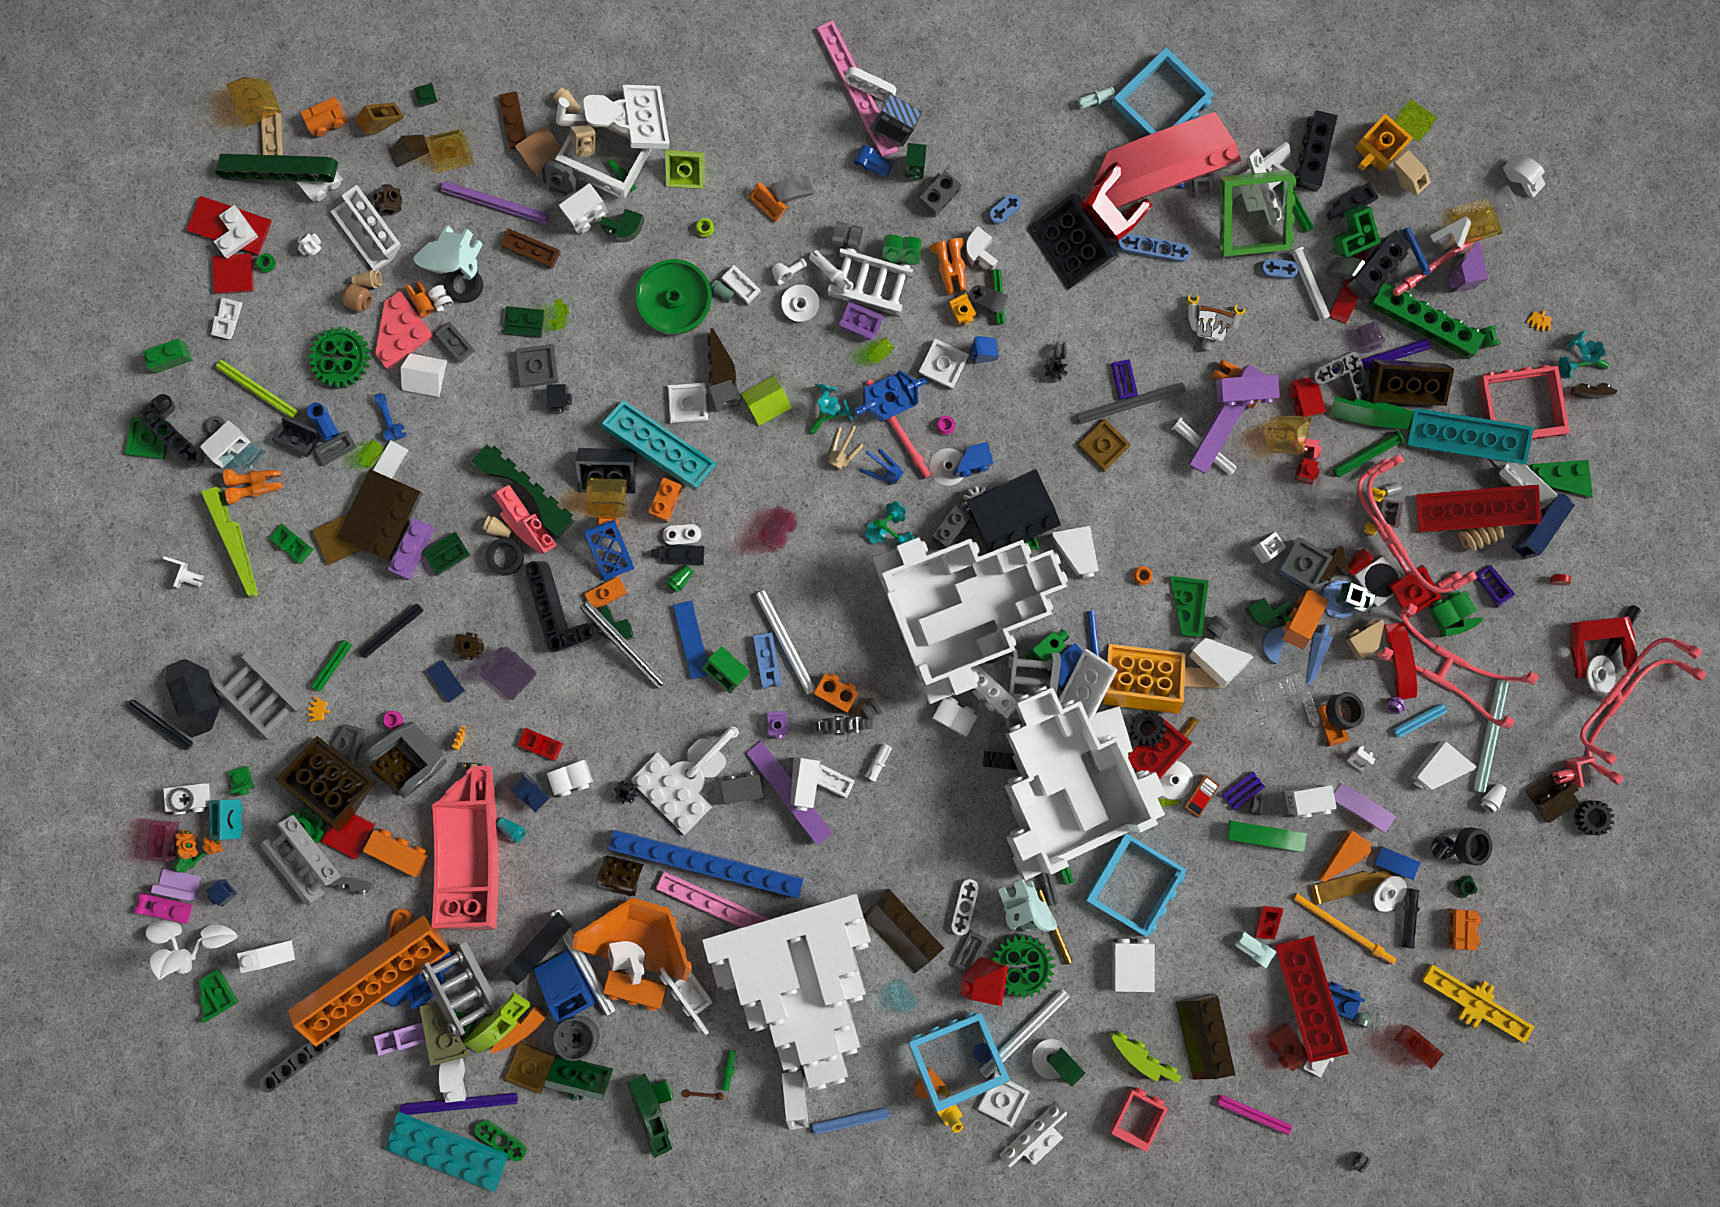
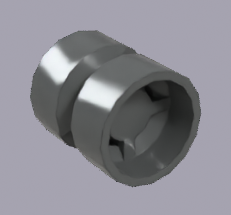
[832,221,863,251]

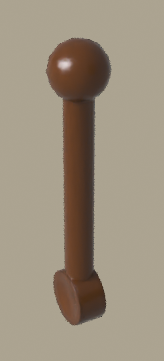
[683,1089,724,1100]

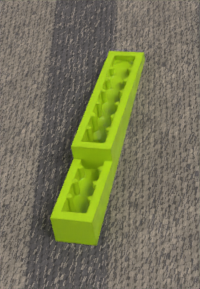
[201,487,258,597]

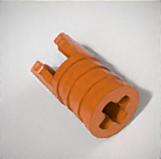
[405,281,436,317]

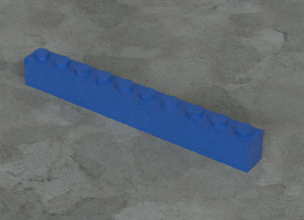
[609,830,804,898]

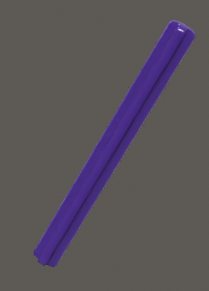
[1321,339,1430,378]
[400,1093,518,1115]

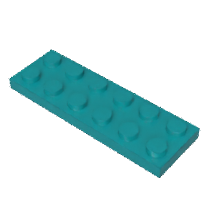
[600,400,717,491]
[1407,408,1534,465]
[385,1112,509,1192]

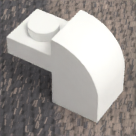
[1503,154,1545,198]
[965,226,998,271]
[608,941,645,985]
[439,1058,466,1102]

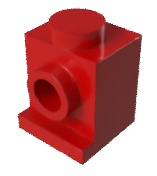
[1294,458,1320,485]

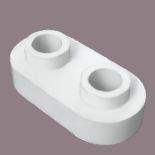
[663,524,701,545]

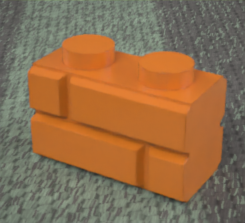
[301,96,348,137]
[1448,908,1481,950]

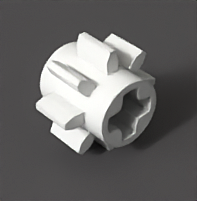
[297,232,321,256]

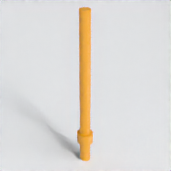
[1293,893,1396,965]

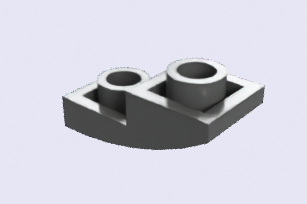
[330,877,374,895]

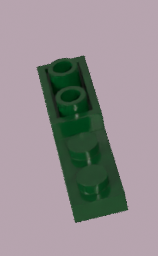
[627,1073,672,1158]

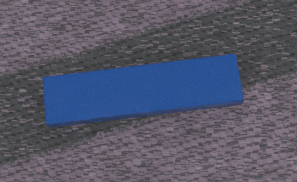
[673,600,708,680]

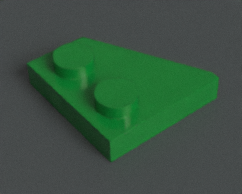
[200,969,239,1023]

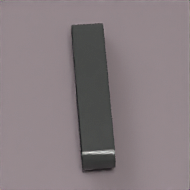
[259,1026,346,1093]

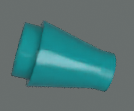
[496,817,526,843]

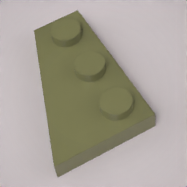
[419,1002,470,1066]

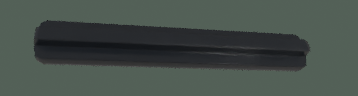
[358,603,424,658]
[126,699,193,750]

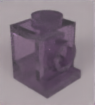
[1355,320,1385,352]

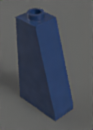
[1511,493,1575,559]

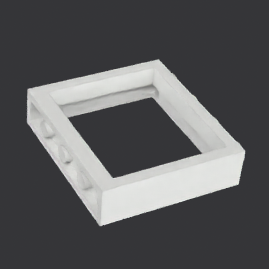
[555,109,652,199]

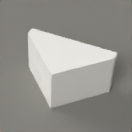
[1252,532,1286,564]

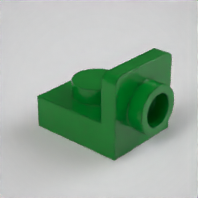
[228,766,255,797]

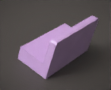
[151,869,201,901]

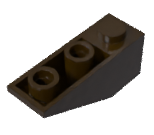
[707,328,736,385]

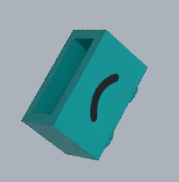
[209,799,243,840]

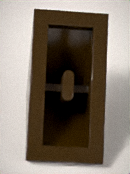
[390,134,431,167]

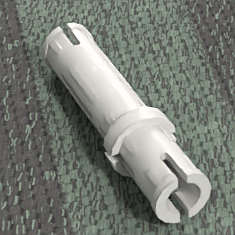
[809,250,853,293]

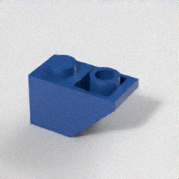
[969,336,999,364]
[953,442,994,478]

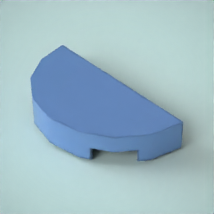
[1262,626,1285,664]

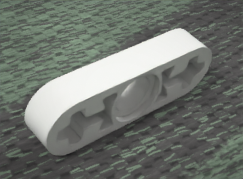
[844,67,896,101]
[951,879,979,935]

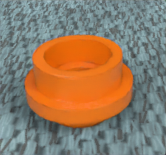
[1133,566,1153,585]

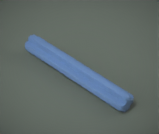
[813,1107,890,1135]

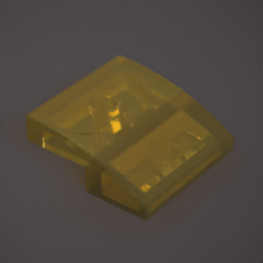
[1451,198,1502,244]

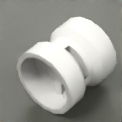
[428,285,454,311]

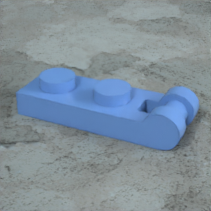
[753,632,782,689]

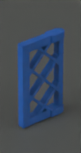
[583,519,635,581]

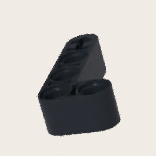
[139,394,204,468]
[502,912,572,986]

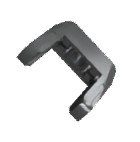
[364,721,447,799]

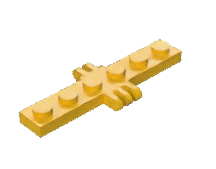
[1421,964,1534,1043]

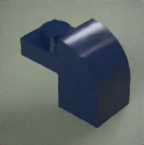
[509,771,550,813]

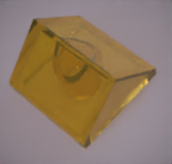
[425,128,474,173]
[1263,416,1312,455]
[585,479,627,517]

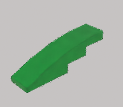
[1329,396,1414,429]
[1226,820,1307,852]

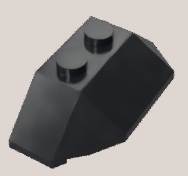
[166,659,221,738]

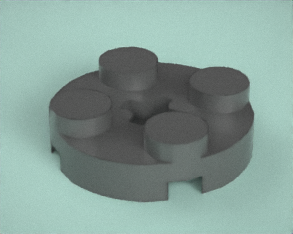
[539,159,576,197]

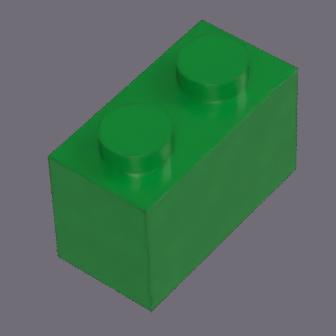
[142,338,192,374]
[702,646,750,694]

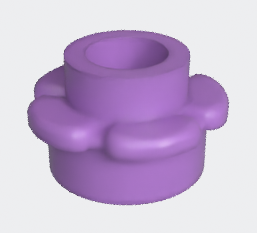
[1386,697,1406,714]

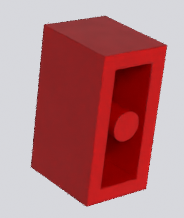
[1289,377,1326,420]

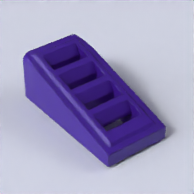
[1476,564,1515,608]

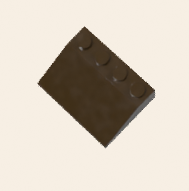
[336,469,423,562]
[275,736,376,832]

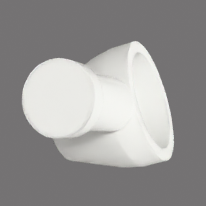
[772,258,807,285]

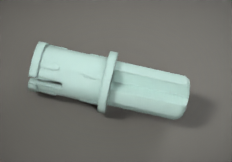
[1078,86,1116,109]

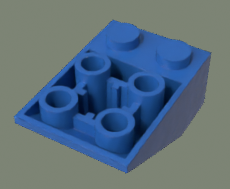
[534,950,596,1025]

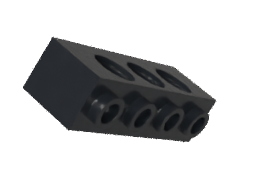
[1294,110,1338,191]
[1346,230,1411,301]

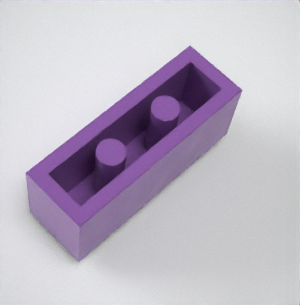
[1216,374,1279,406]
[388,517,436,580]

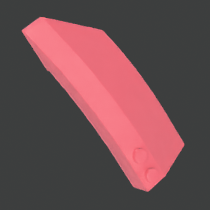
[1093,112,1242,209]
[431,766,499,930]

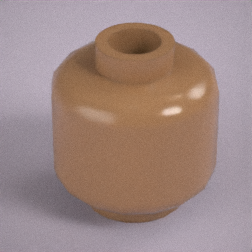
[342,284,372,312]

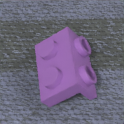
[839,301,884,340]

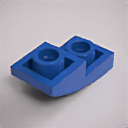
[1375,846,1421,880]

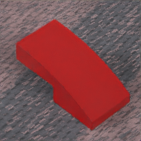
[517,728,564,761]

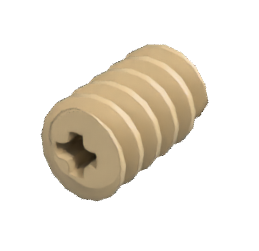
[1459,527,1504,552]

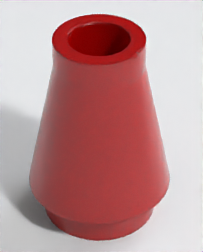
[1348,548,1373,576]

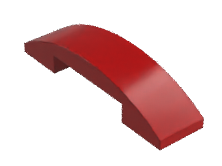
[1329,251,1370,324]
[1384,622,1417,700]

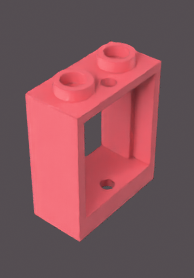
[1109,1087,1168,1152]

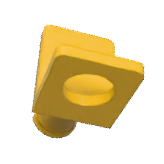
[936,1086,963,1133]

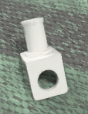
[162,556,204,588]

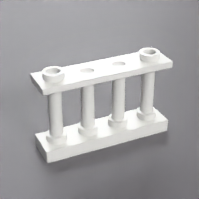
[828,248,913,316]

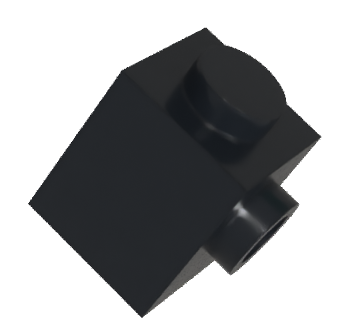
[547,384,572,414]

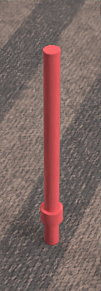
[1392,233,1480,296]
[865,379,931,479]

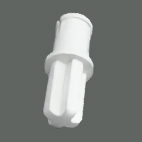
[865,743,892,782]

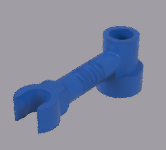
[374,393,407,442]

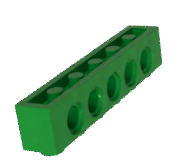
[1368,283,1485,359]

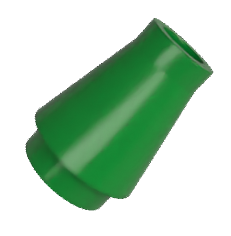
[666,565,694,593]

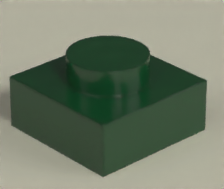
[414,83,438,107]

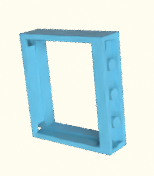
[1111,47,1214,137]
[1085,833,1186,937]
[908,1012,1010,1113]

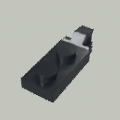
[1326,183,1379,221]
[651,544,705,565]

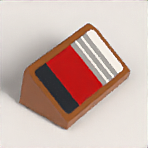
[1183,775,1220,818]

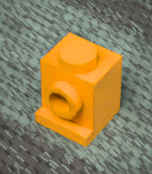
[949,293,976,326]

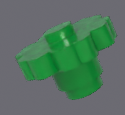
[288,808,325,843]

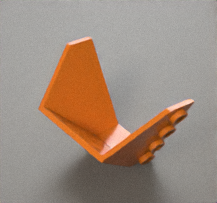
[572,897,691,982]

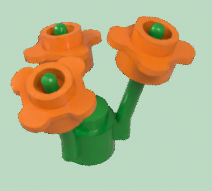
[172,830,223,873]

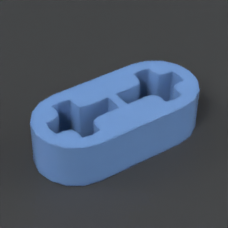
[990,194,1021,225]
[1261,259,1298,279]

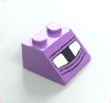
[1448,242,1488,293]

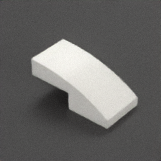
[211,298,243,339]

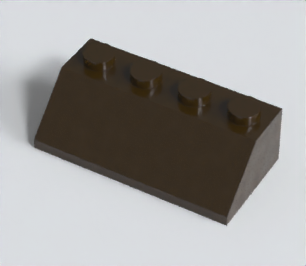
[1369,359,1454,406]
[863,889,944,973]
[1176,993,1236,1080]

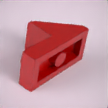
[1255,906,1283,940]

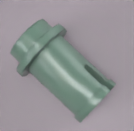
[711,280,735,302]

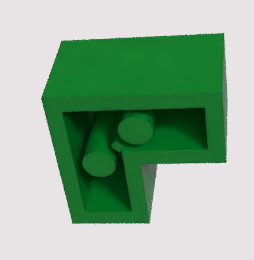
[1332,205,1381,258]

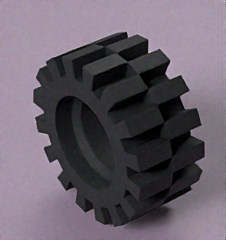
[1129,710,1167,748]
[983,751,1017,770]
[1574,800,1615,836]

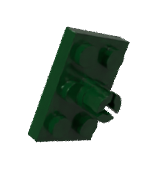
[544,1054,613,1101]

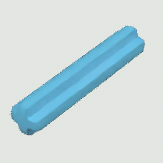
[1393,704,1447,737]

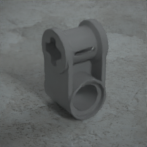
[970,285,1008,314]

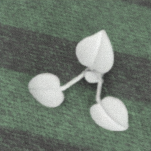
[146,920,238,981]

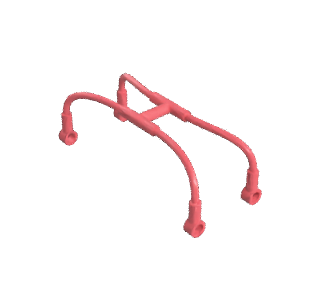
[1357,454,1477,593]
[1377,603,1539,730]
[1580,638,1707,785]

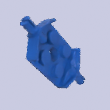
[853,370,928,422]

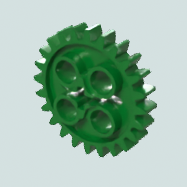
[308,326,372,388]
[992,934,1055,999]

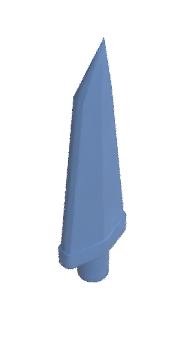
[1306,624,1333,686]

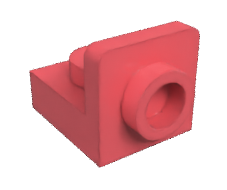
[1292,437,1321,461]

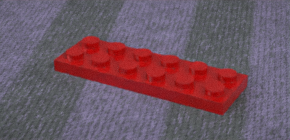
[1416,484,1542,533]
[1275,936,1349,1063]

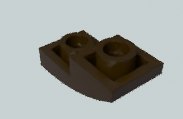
[1570,383,1618,399]

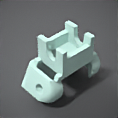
[414,225,483,280]
[998,879,1057,932]

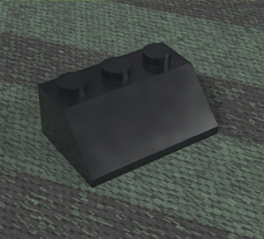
[575,448,637,494]

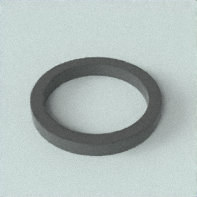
[168,787,194,812]

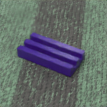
[1111,359,1138,400]
[1222,771,1265,810]

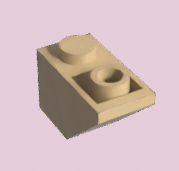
[570,124,596,157]
[1393,149,1431,195]
[1345,619,1384,660]

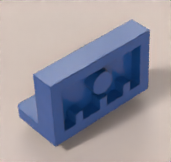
[1329,981,1365,1020]

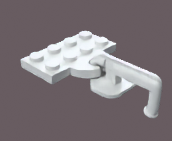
[556,85,670,149]
[631,727,739,835]

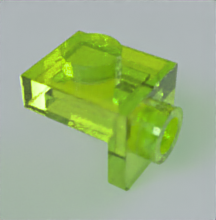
[547,298,570,330]

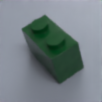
[905,143,927,181]

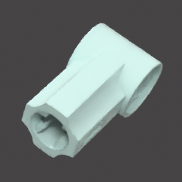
[1234,931,1276,968]

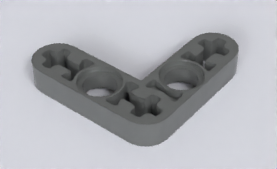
[1309,352,1371,402]

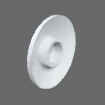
[782,285,819,322]
[929,448,964,486]
[1586,655,1616,694]
[1160,761,1193,799]
[1373,876,1407,912]
[1032,1039,1071,1079]

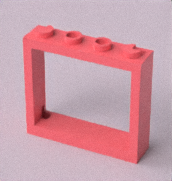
[1477,365,1570,440]

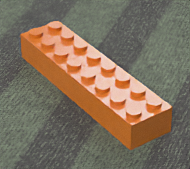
[288,915,450,1047]

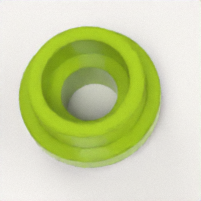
[696,218,715,237]

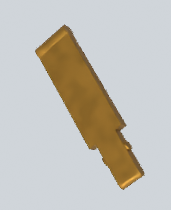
[1310,869,1392,905]

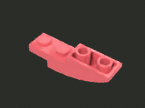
[493,485,557,554]

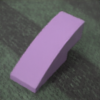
[1334,783,1396,833]
[374,1022,426,1056]

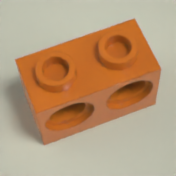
[648,477,683,522]
[814,672,859,713]

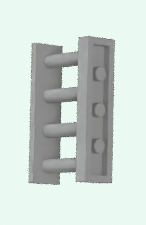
[1001,649,1061,727]
[214,651,306,739]
[260,815,341,906]
[420,942,500,1037]

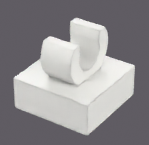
[1347,746,1375,773]

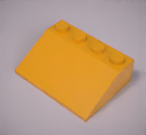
[1102,644,1186,714]

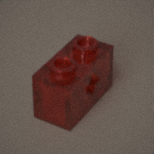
[1266,1022,1309,1072]
[1393,1025,1444,1069]

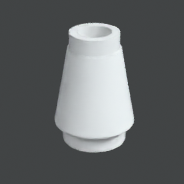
[1480,783,1507,813]

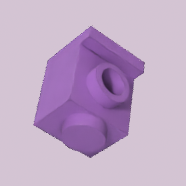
[767,711,788,739]

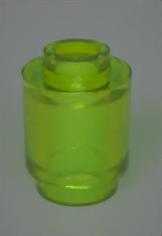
[865,337,894,364]
[357,439,384,468]

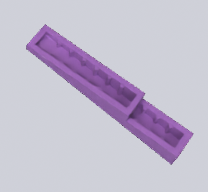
[1189,364,1265,475]
[747,741,833,845]

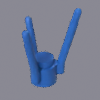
[859,449,904,485]

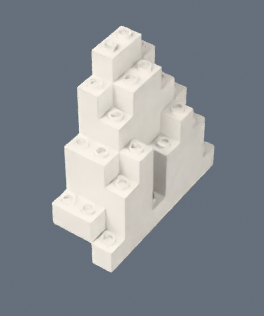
[872,538,1068,704]
[1004,686,1166,881]
[703,894,872,1091]

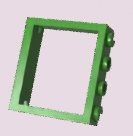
[1219,170,1296,257]

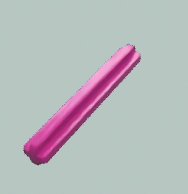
[1217,1095,1292,1135]

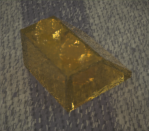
[226,77,281,126]

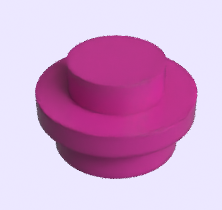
[936,416,955,435]
[383,710,403,730]

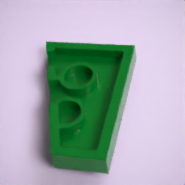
[1530,460,1593,498]
[1170,576,1209,638]

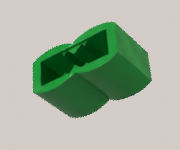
[882,234,922,265]
[1428,590,1477,630]

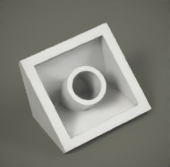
[401,354,447,397]

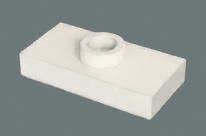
[721,265,761,305]
[817,764,855,798]

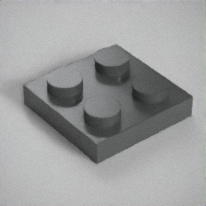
[516,344,559,388]

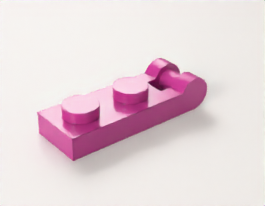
[133,892,193,924]

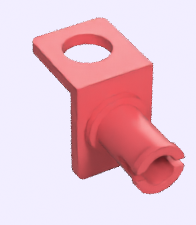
[1552,756,1596,788]

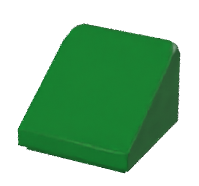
[651,1079,674,1104]

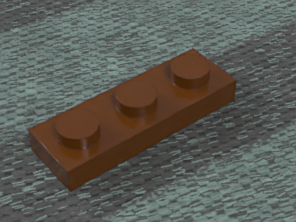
[498,91,527,150]
[500,228,561,269]

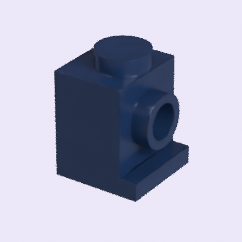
[206,879,237,907]

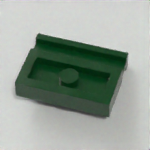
[503,306,545,338]
[423,532,471,576]

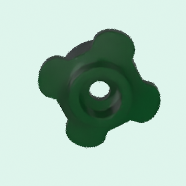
[1455,875,1478,898]

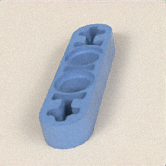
[1118,234,1191,262]

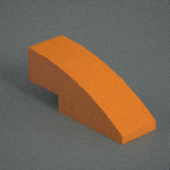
[490,1004,547,1054]

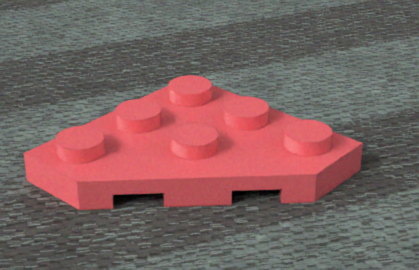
[375,291,434,369]

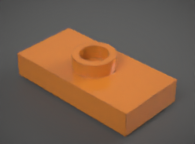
[749,182,787,222]
[585,576,628,609]

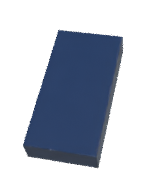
[427,660,465,702]

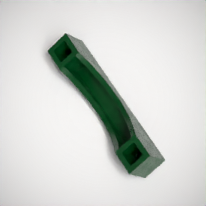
[472,444,575,538]

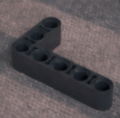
[525,561,603,652]

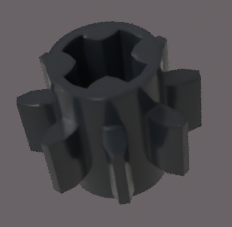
[1044,358,1068,382]
[614,779,640,804]
[1431,836,1456,860]

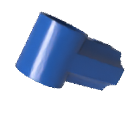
[853,145,893,178]
[307,402,340,442]

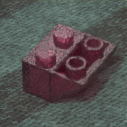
[757,505,798,551]
[134,818,179,862]

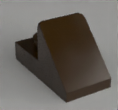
[1319,546,1349,583]

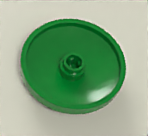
[636,259,712,335]

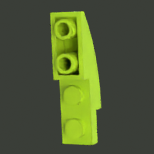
[463,992,530,1053]
[1110,1031,1182,1083]

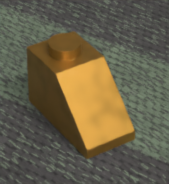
[355,102,404,135]

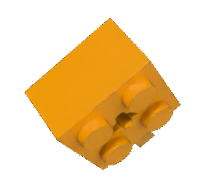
[1354,114,1413,172]

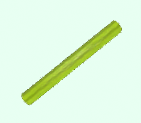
[216,360,298,418]

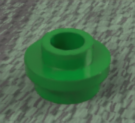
[256,253,276,273]

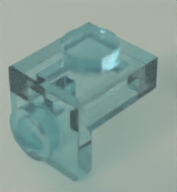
[229,442,266,469]
[885,978,919,1013]

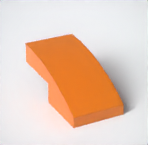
[1318,705,1349,747]

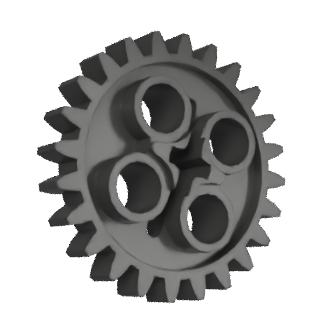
[810,716,874,735]

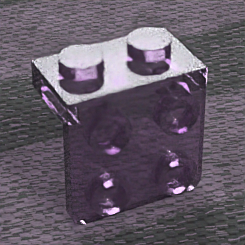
[479,646,537,700]

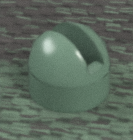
[1353,1012,1370,1028]

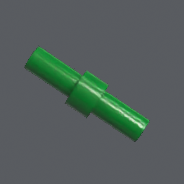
[607,159,637,192]
[721,1049,736,1091]

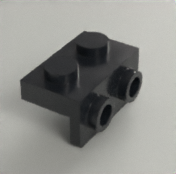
[272,416,319,458]

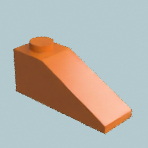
[1317,830,1372,882]

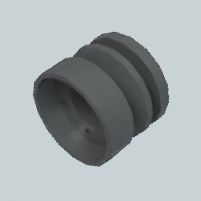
[553,1016,600,1061]

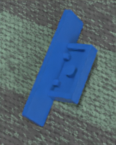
[384,952,458,1010]

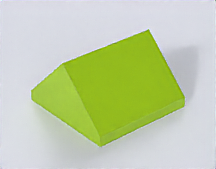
[665,150,706,189]
[741,376,792,426]

